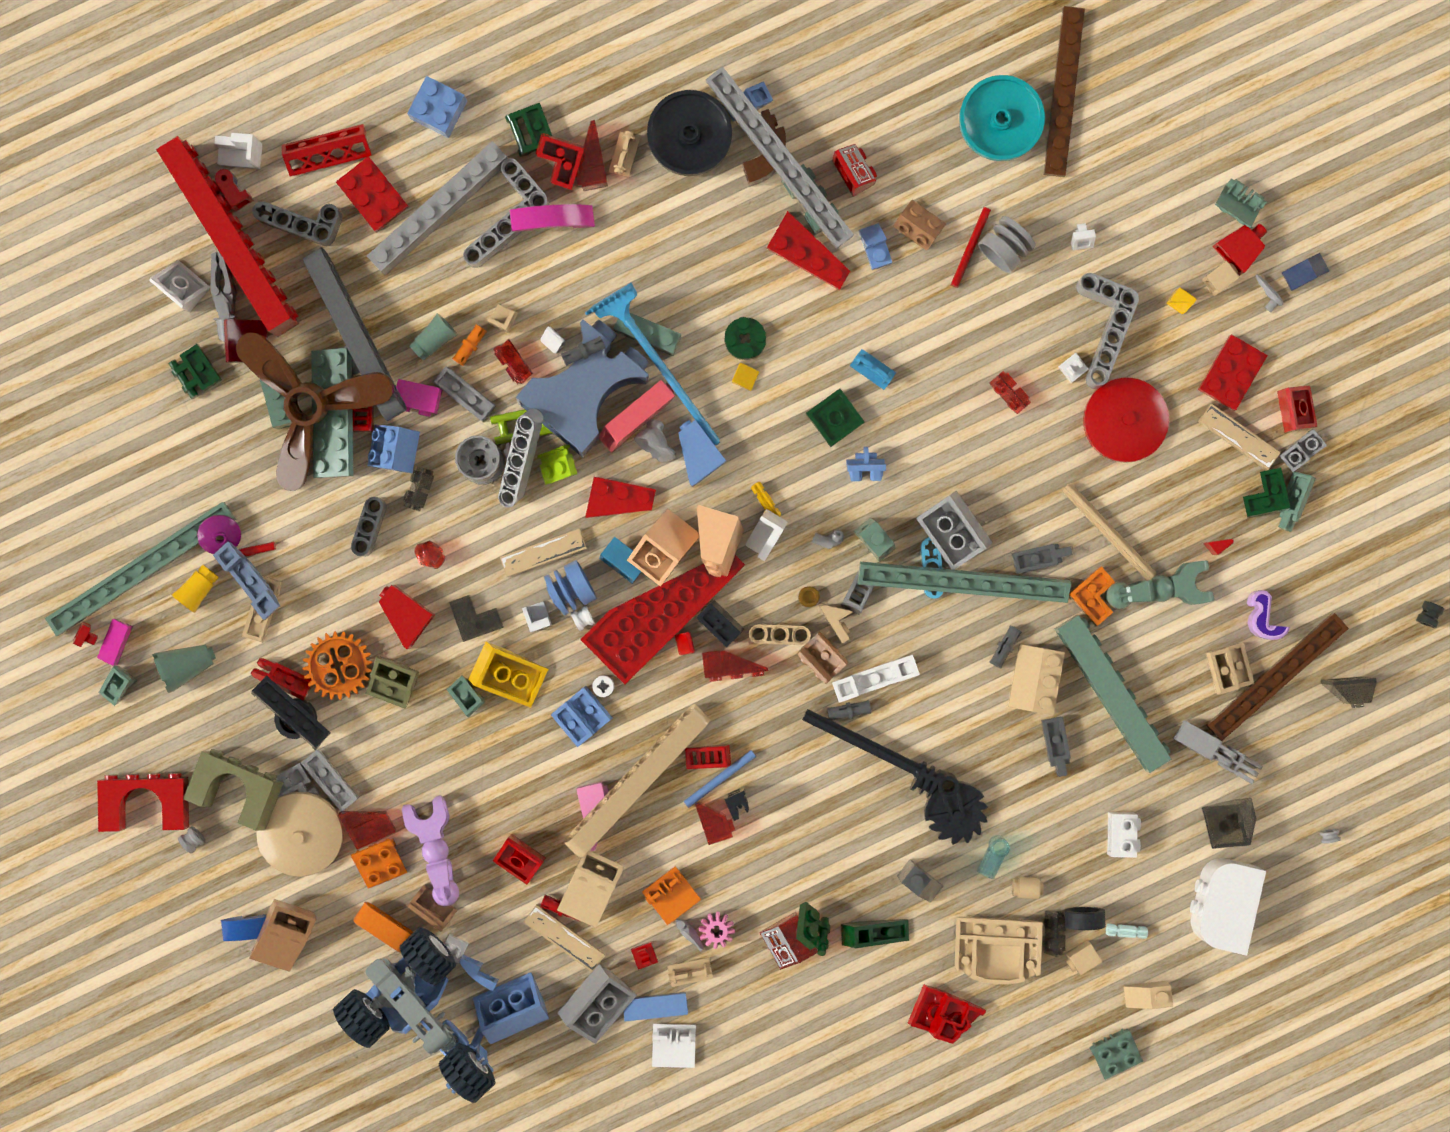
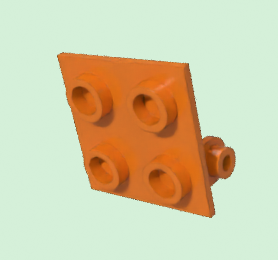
[351,838,407,889]
[642,866,701,926]

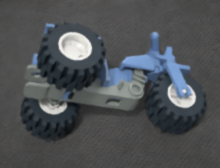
[333,927,496,1103]

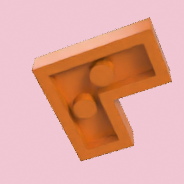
[1069,566,1115,626]

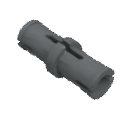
[561,336,606,366]
[989,625,1022,669]
[827,700,871,720]

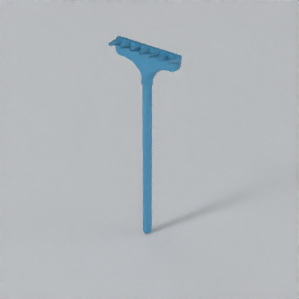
[585,282,720,445]

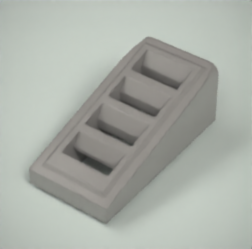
[841,570,874,615]

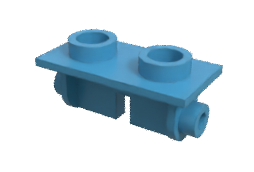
[850,349,896,390]

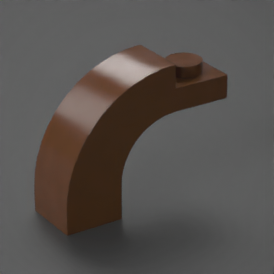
[742,109,786,187]

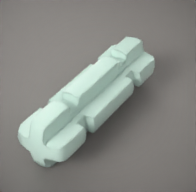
[1106,924,1148,939]

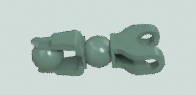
[1105,560,1215,609]

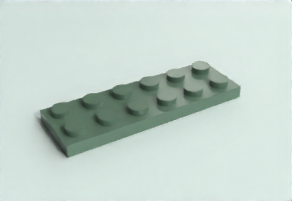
[311,348,354,478]

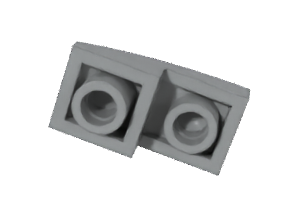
[1279,429,1327,472]

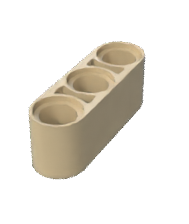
[749,624,811,645]

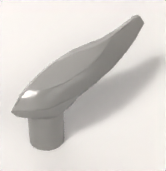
[1255,274,1283,313]
[676,919,703,952]

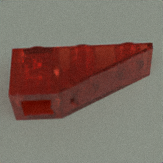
[702,650,769,682]

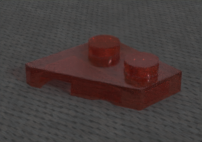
[338,811,396,850]

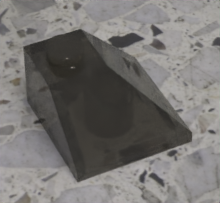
[1321,676,1377,708]
[1202,798,1257,849]

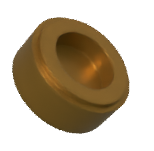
[798,586,820,607]

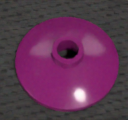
[197,515,241,554]

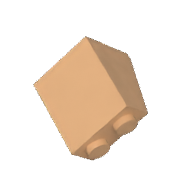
[697,505,744,577]
[627,509,699,586]

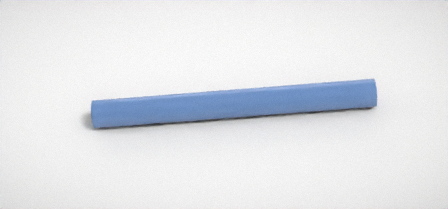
[684,750,756,808]

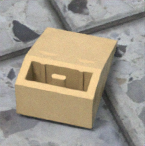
[557,851,624,928]

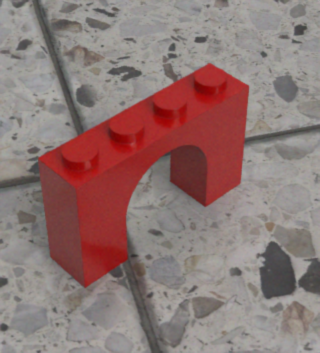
[97,773,189,832]

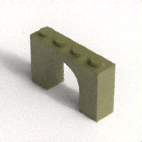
[184,749,284,831]

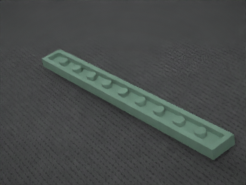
[45,502,236,636]
[857,561,1071,603]

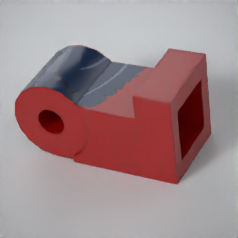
[215,169,254,212]

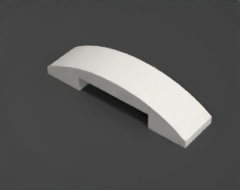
[832,655,920,703]

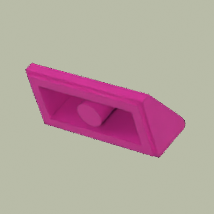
[97,618,133,666]

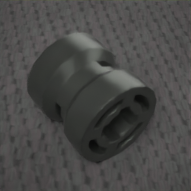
[1416,601,1445,629]

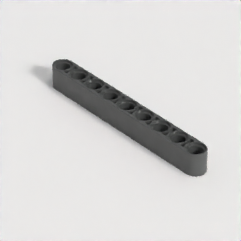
[303,247,407,421]

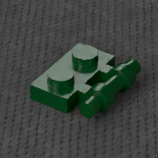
[168,344,222,399]
[796,902,831,956]

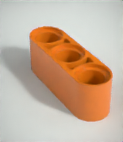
[353,902,413,953]

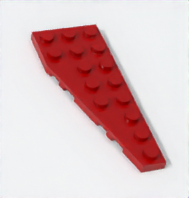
[580,555,745,685]

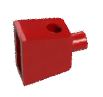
[1212,224,1267,276]

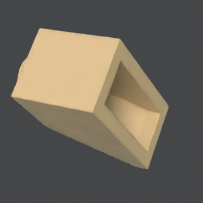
[1123,981,1173,1009]

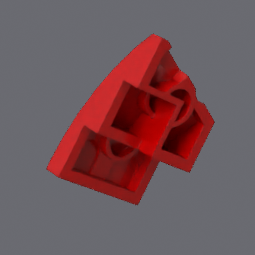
[907,984,986,1044]

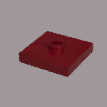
[224,319,268,363]

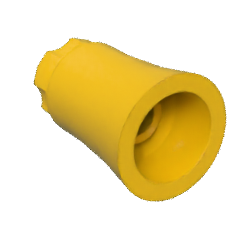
[171,565,219,613]

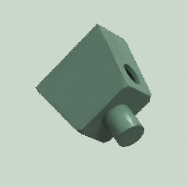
[854,518,896,562]

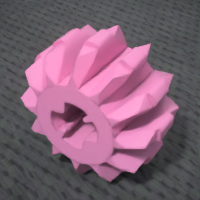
[699,911,735,949]

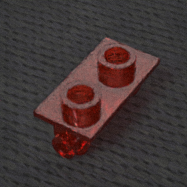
[493,339,533,385]
[989,371,1031,414]

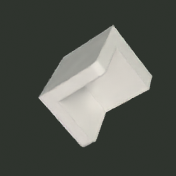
[522,602,552,632]

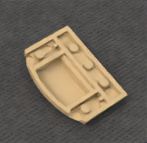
[955,916,1043,984]

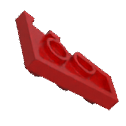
[585,477,656,518]

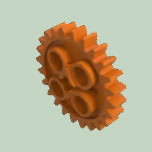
[302,631,373,701]

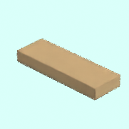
[242,576,282,643]

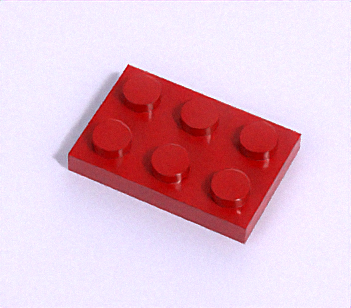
[336,156,409,233]
[1198,334,1268,411]

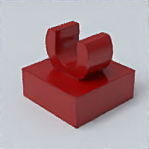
[73,621,98,647]
[631,941,658,970]

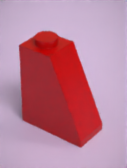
[379,585,435,649]

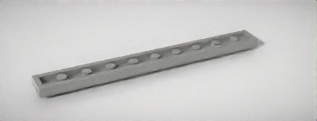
[706,66,854,249]

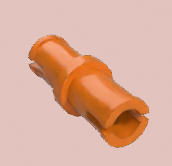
[452,324,487,366]

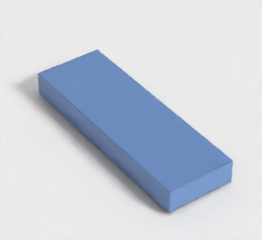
[623,992,688,1022]

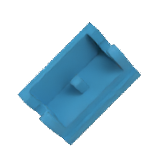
[599,537,641,584]

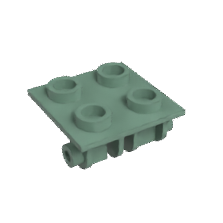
[1215,178,1267,228]
[1089,1028,1143,1080]

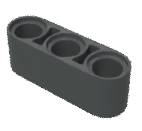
[351,497,387,557]

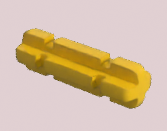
[751,482,781,517]

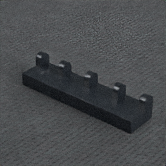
[251,676,331,751]

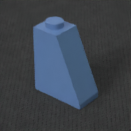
[678,420,726,487]

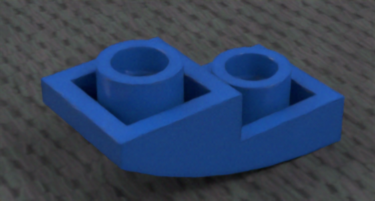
[221,914,266,941]

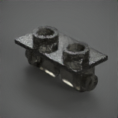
[403,466,435,512]
[1043,911,1066,957]

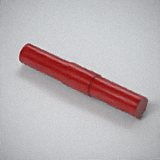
[238,542,276,557]

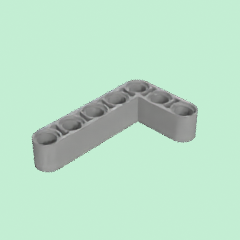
[463,158,549,268]
[1076,273,1139,389]

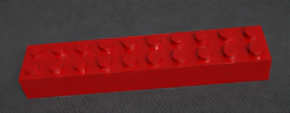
[156,136,299,337]

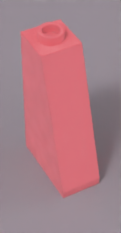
[599,380,675,453]

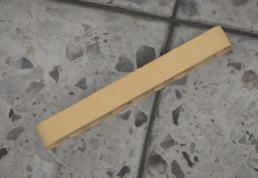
[564,704,710,858]

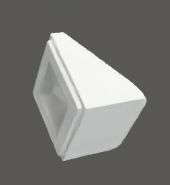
[541,326,566,354]

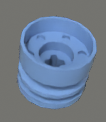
[544,560,597,616]

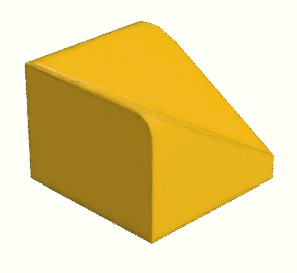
[1166,287,1197,314]

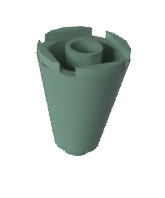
[152,644,216,693]

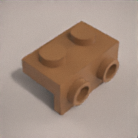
[893,200,946,250]
[797,631,849,684]

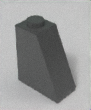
[897,860,943,903]

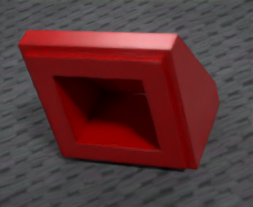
[1203,539,1234,555]
[675,632,695,655]

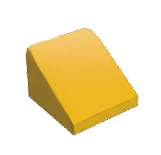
[732,362,759,391]

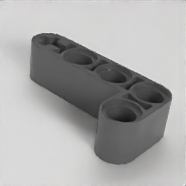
[252,201,343,246]

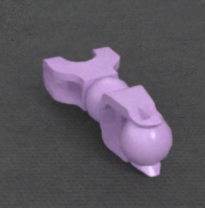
[402,795,459,906]

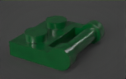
[505,102,552,157]

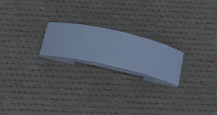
[213,541,280,620]

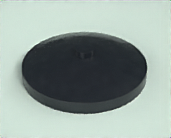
[647,90,732,176]

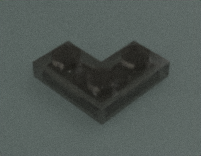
[449,595,504,642]

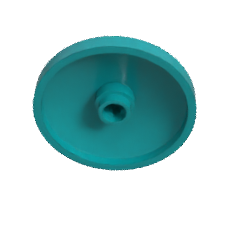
[959,75,1045,161]

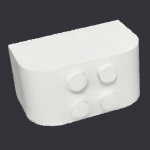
[1190,858,1266,955]

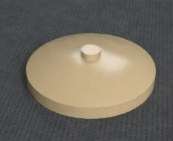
[257,792,344,877]

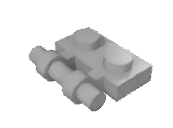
[277,763,319,797]

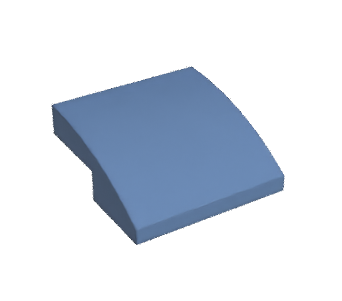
[551,686,612,747]

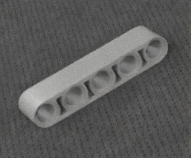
[498,408,543,508]

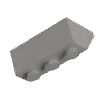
[916,491,993,570]
[558,964,637,1044]

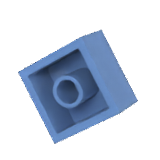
[407,76,467,138]

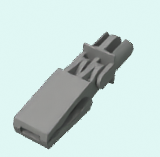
[211,252,239,342]
[1173,720,1263,784]

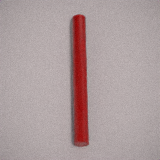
[950,207,991,288]

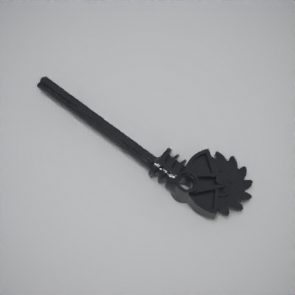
[802,709,988,845]

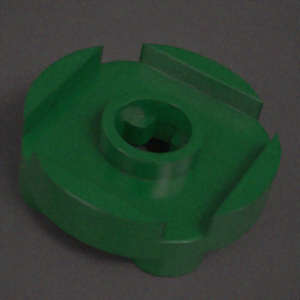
[724,317,766,360]

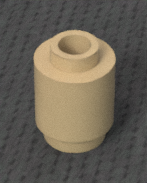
[1012,877,1044,899]

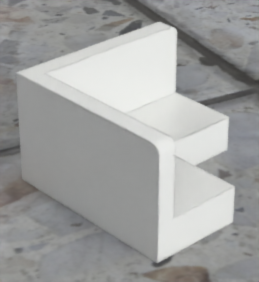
[215,133,262,169]
[745,509,788,561]

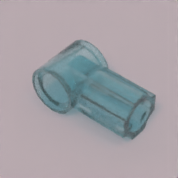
[977,835,1010,879]

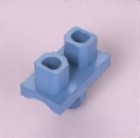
[846,447,886,481]

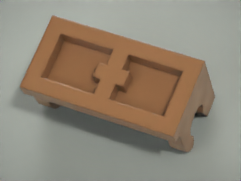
[407,885,458,932]

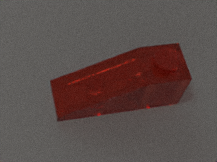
[576,120,608,191]

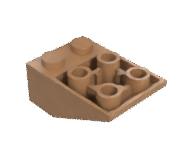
[249,899,316,972]

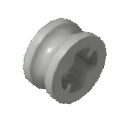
[1319,829,1341,843]

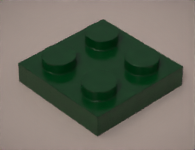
[806,388,865,448]

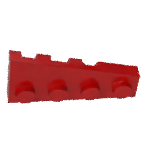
[766,211,850,291]

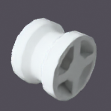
[571,605,595,631]
[592,675,615,697]

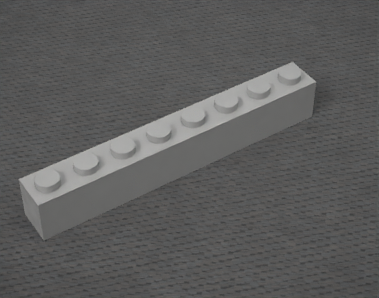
[367,141,508,275]

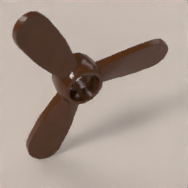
[236,333,394,491]

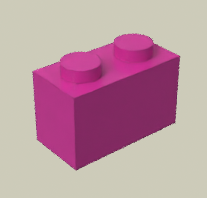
[396,379,443,417]

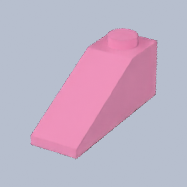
[577,781,609,851]

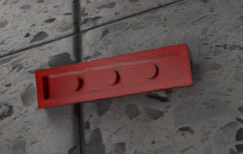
[282,124,372,177]

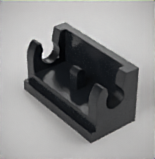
[697,600,744,648]
[724,787,749,821]

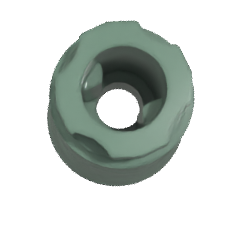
[410,313,458,360]

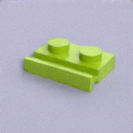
[537,445,577,485]

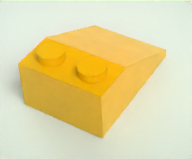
[468,641,549,708]

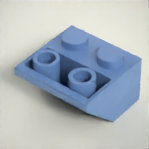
[367,424,420,474]

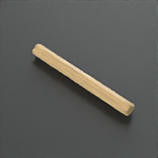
[1062,483,1156,580]

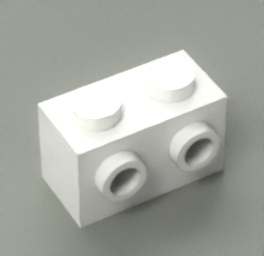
[1107,812,1141,858]

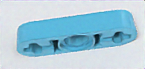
[921,537,943,599]

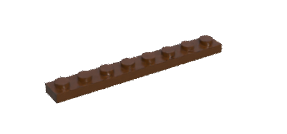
[1043,6,1085,177]
[1206,613,1349,741]

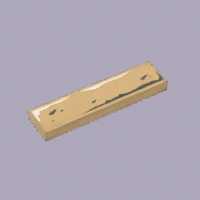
[1198,404,1280,470]
[500,529,587,577]
[524,904,605,972]

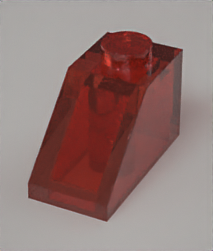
[695,801,736,845]

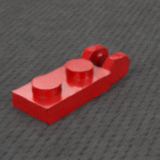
[251,658,312,701]

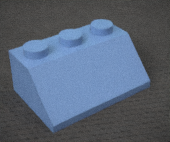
[473,972,549,1044]

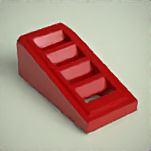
[353,406,374,432]
[685,744,731,769]

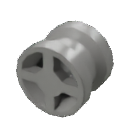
[178,826,206,854]

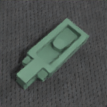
[1278,471,1316,532]

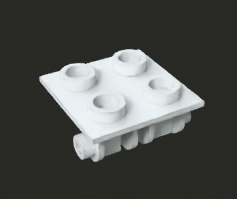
[652,1024,696,1068]

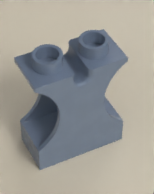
[516,320,650,458]

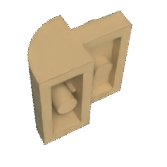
[1206,642,1254,694]

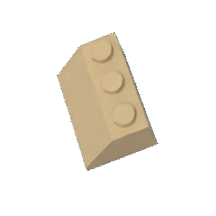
[1008,644,1065,716]

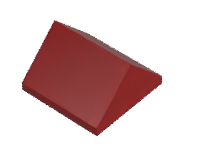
[1277,385,1318,433]
[493,834,546,885]

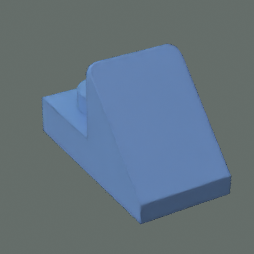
[858,223,893,270]

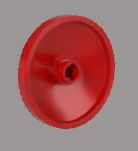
[1083,377,1169,463]

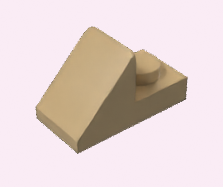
[819,605,853,643]

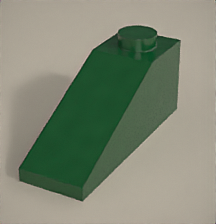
[841,919,909,949]

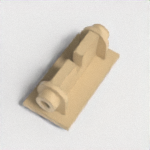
[609,131,640,178]
[667,957,713,987]

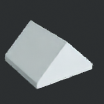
[149,260,210,312]

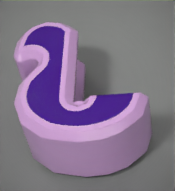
[1247,590,1290,640]

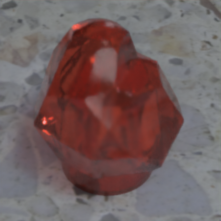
[414,540,446,569]

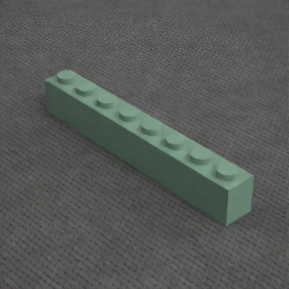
[1054,615,1172,773]

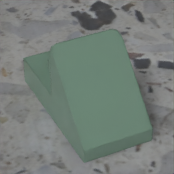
[98,665,137,706]
[446,675,485,717]

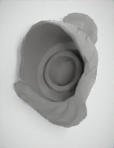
[634,419,676,463]

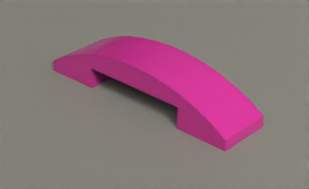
[510,204,595,232]

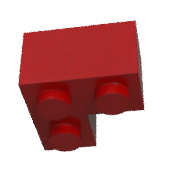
[536,133,584,190]

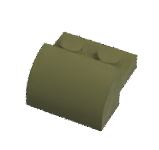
[365,656,419,709]

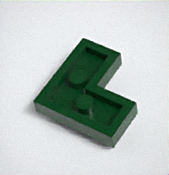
[1243,467,1291,518]

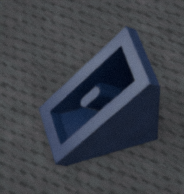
[1282,253,1329,291]

